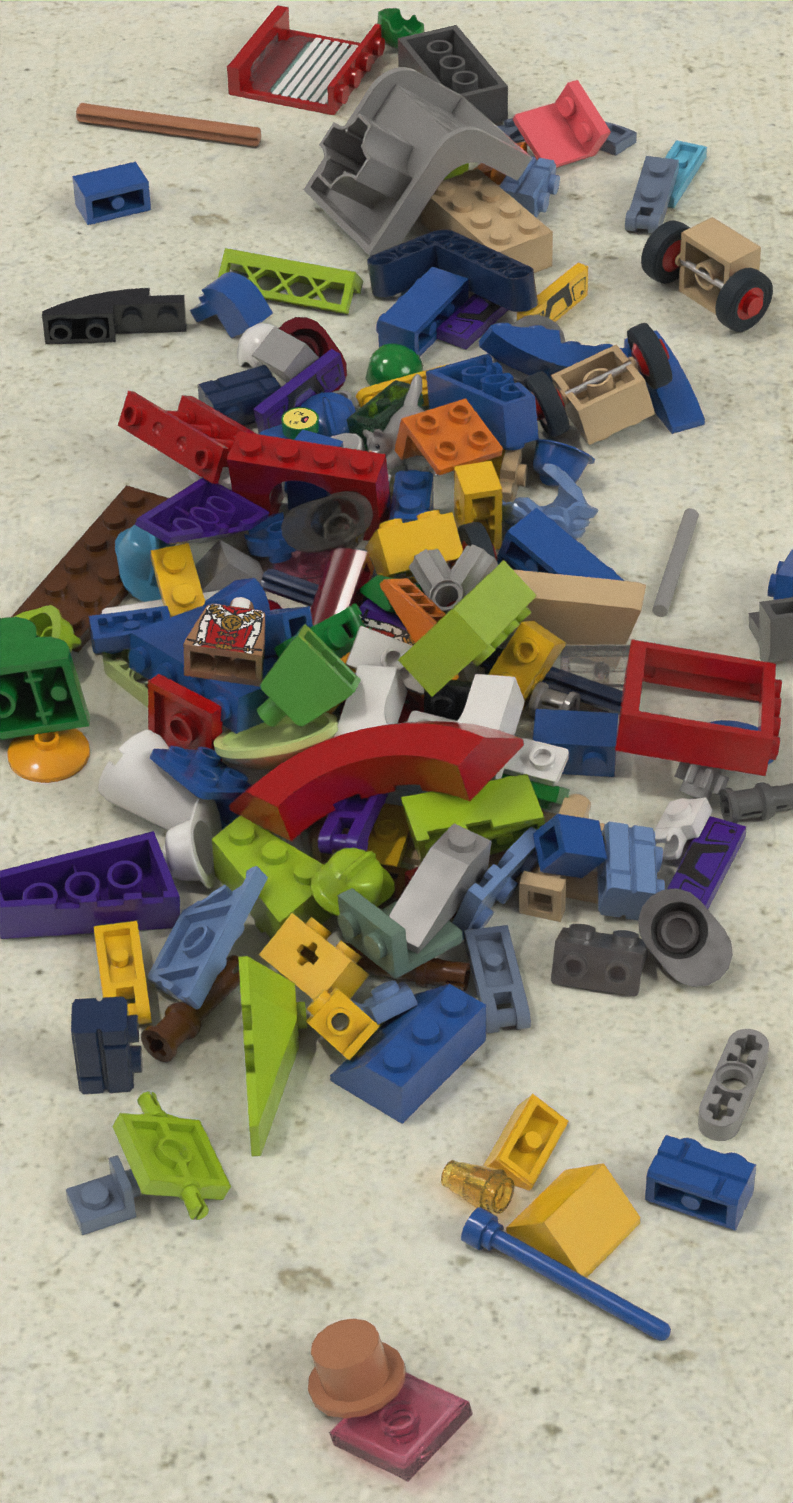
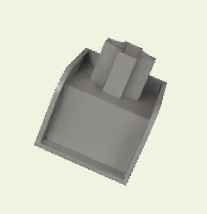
[303,67,532,256]

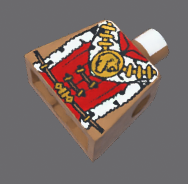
[184,597,265,687]

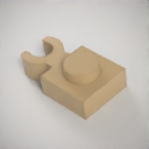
[500,448,528,503]

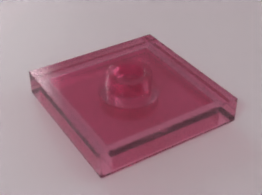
[329,1372,473,1482]

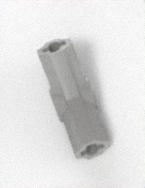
[409,544,498,614]

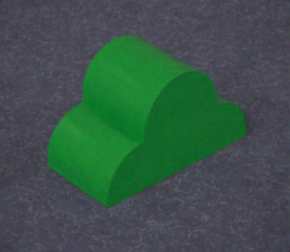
[0,617,90,740]

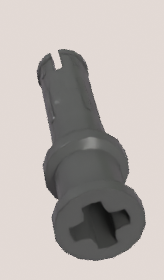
[720,782,793,824]

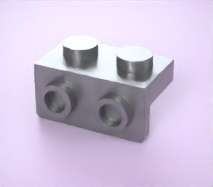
[551,924,649,996]

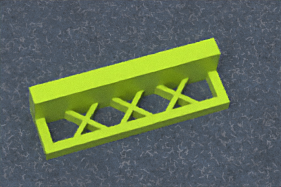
[218,248,364,315]

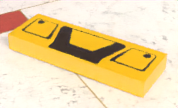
[517,262,588,322]

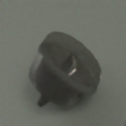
[281,491,373,553]

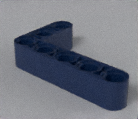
[367,230,538,312]

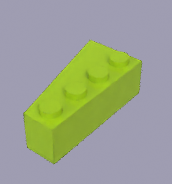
[398,560,537,697]

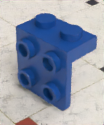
[150,746,251,830]

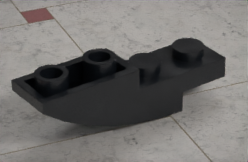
[42,288,187,344]

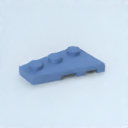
[452,827,538,940]

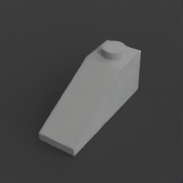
[389,823,491,954]

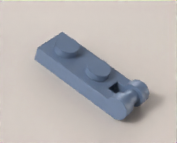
[625,156,679,234]
[464,925,531,1034]

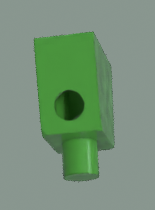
[257,624,361,727]

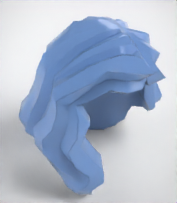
[502,463,598,540]

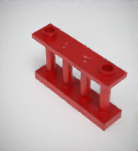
[117,391,256,484]

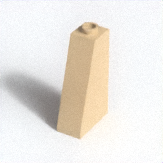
[513,570,646,666]

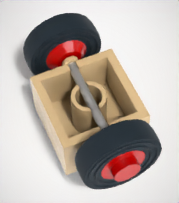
[641,217,773,332]
[524,323,673,445]

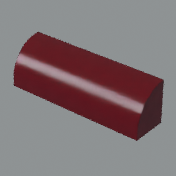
[310,548,374,639]

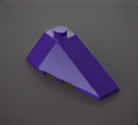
[135,478,270,544]

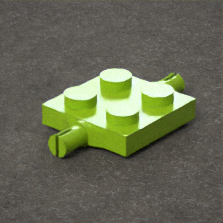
[112,1091,231,1220]

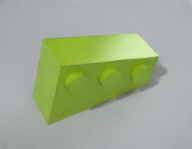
[401,774,545,863]

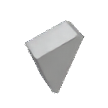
[252,327,319,383]
[195,539,266,593]

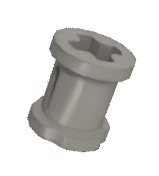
[529,682,581,718]

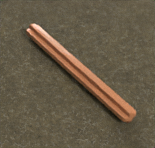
[76,103,261,147]

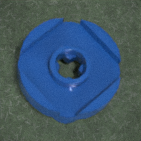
[244,510,323,563]

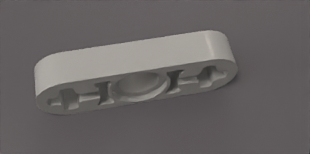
[698,1029,769,1141]

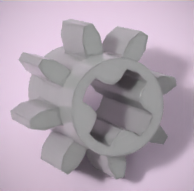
[674,762,729,802]

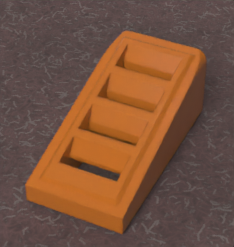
[380,578,446,643]

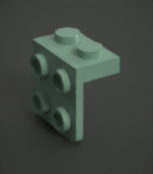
[337,888,463,979]

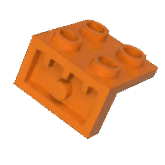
[394,398,503,475]

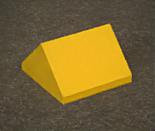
[506,1163,641,1278]

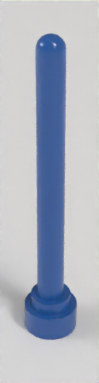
[461,1207,671,1341]

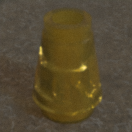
[441,1160,514,1214]

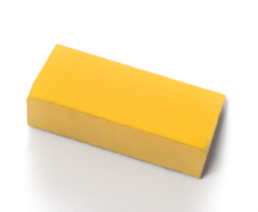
[480,1093,569,1191]

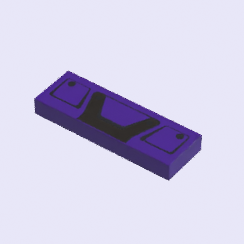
[437,294,508,350]
[253,349,346,433]
[667,816,746,909]

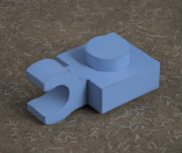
[337,980,418,1029]

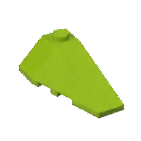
[238,956,307,1157]

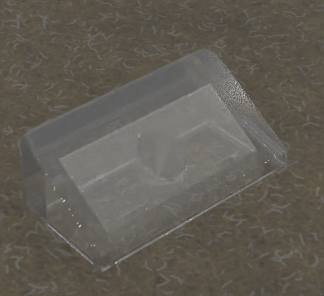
[560,644,642,693]

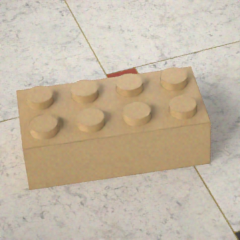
[421,168,553,273]

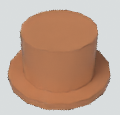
[308,1318,406,1419]

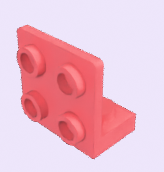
[513,80,611,168]

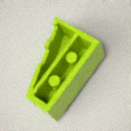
[212,815,333,939]

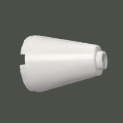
[98,730,198,830]

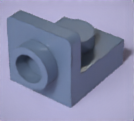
[66,1155,140,1235]

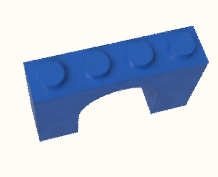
[129,605,279,734]

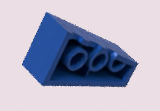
[426,354,539,450]

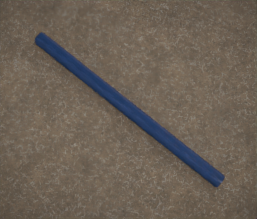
[260,568,623,715]

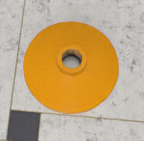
[7,728,90,783]

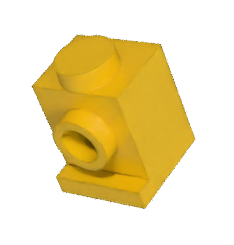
[306,987,380,1060]

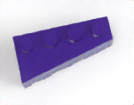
[0,831,180,939]

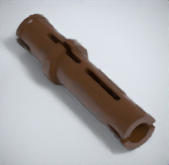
[344,942,471,991]

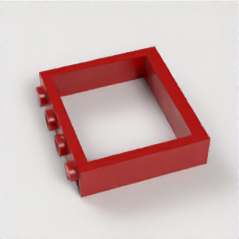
[615,639,782,776]

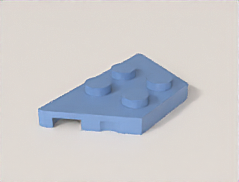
[146,866,268,1009]

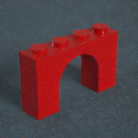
[227,431,391,541]

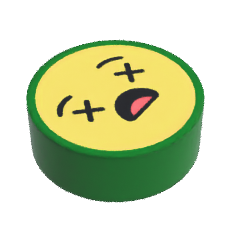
[281,407,319,440]

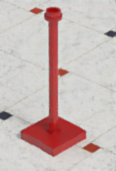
[148,674,222,761]

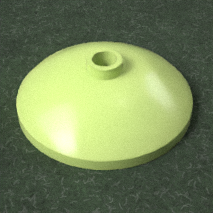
[213,713,338,771]

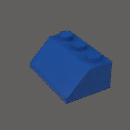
[330,984,486,1124]

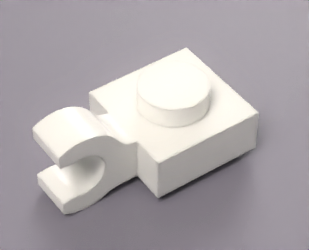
[655,798,713,860]

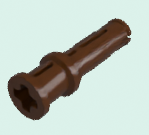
[141,955,240,1063]

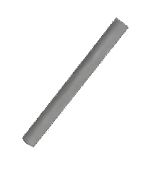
[652,508,699,617]

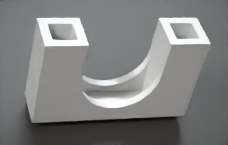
[334,665,525,781]

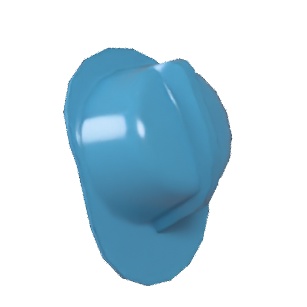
[115,525,176,602]

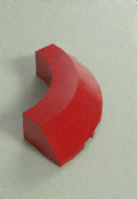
[229,721,524,842]

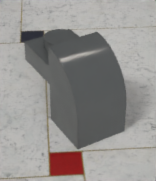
[749,597,793,662]

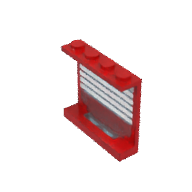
[227,5,385,115]

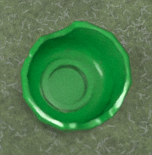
[377,8,424,49]
[365,343,424,386]

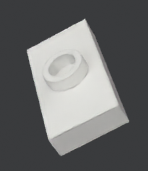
[346,626,424,696]

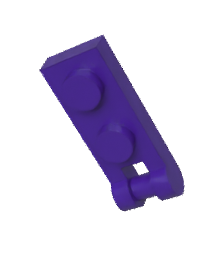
[318,793,389,854]

